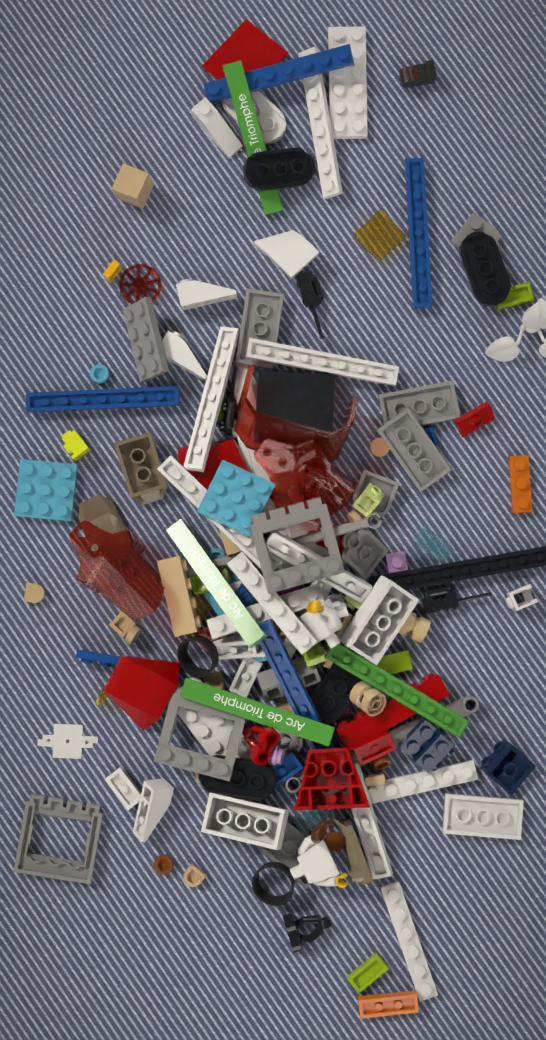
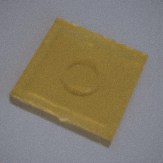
[353,209,406,263]

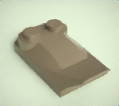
[114,432,168,505]
[78,494,137,568]
[332,816,374,885]

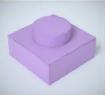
[385,551,408,573]

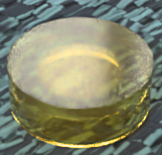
[94,687,107,707]

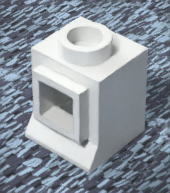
[505,584,538,611]

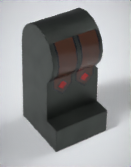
[399,60,437,88]

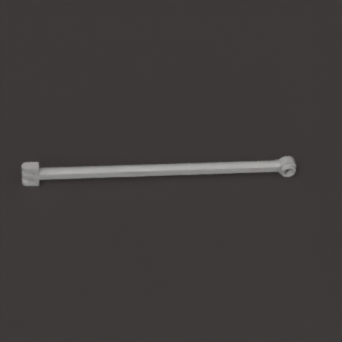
[187,513,383,576]

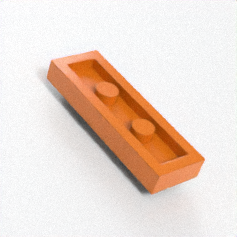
[508,455,532,514]
[358,990,419,1019]

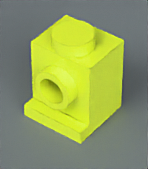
[61,430,91,461]

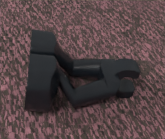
[282,913,331,953]

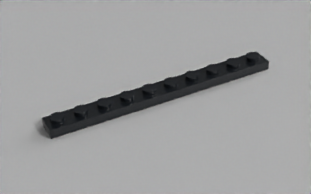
[368,546,546,590]

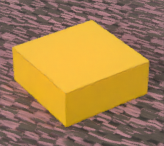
[103,260,122,283]

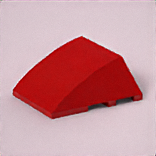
[178,439,251,490]
[103,655,180,731]
[293,748,371,811]

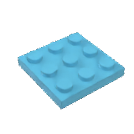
[14,459,78,522]
[197,460,275,537]

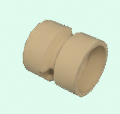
[398,612,431,643]
[350,681,386,716]

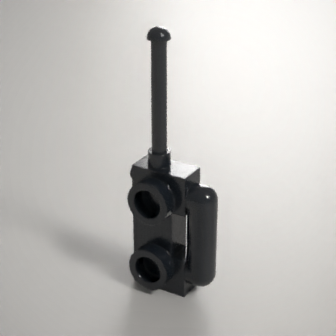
[296,271,325,339]
[219,366,238,435]
[421,586,492,614]

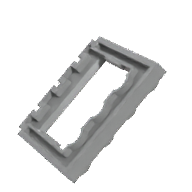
[249,497,345,594]
[154,686,246,781]
[13,794,103,884]

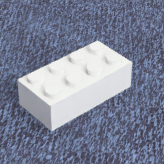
[339,575,419,665]
[201,793,289,850]

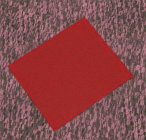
[201,19,289,94]

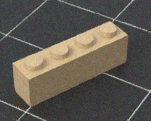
[157,556,202,637]

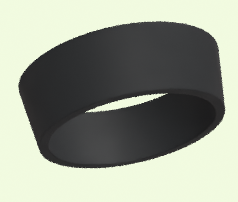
[177,635,219,678]
[252,862,295,906]

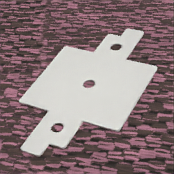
[37,724,98,759]

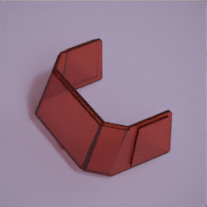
[234,363,359,468]

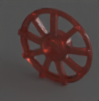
[119,264,162,304]

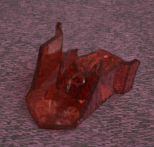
[253,438,356,528]
[69,520,165,619]

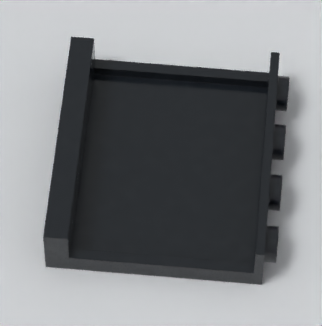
[254,370,335,445]

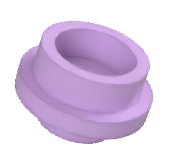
[270,746,284,765]

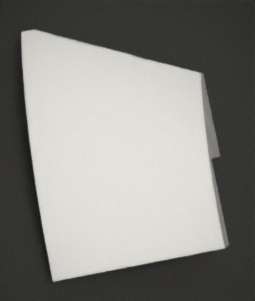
[254,230,319,279]

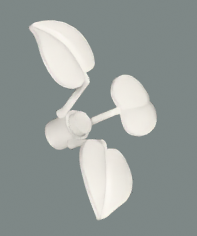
[485,298,546,362]

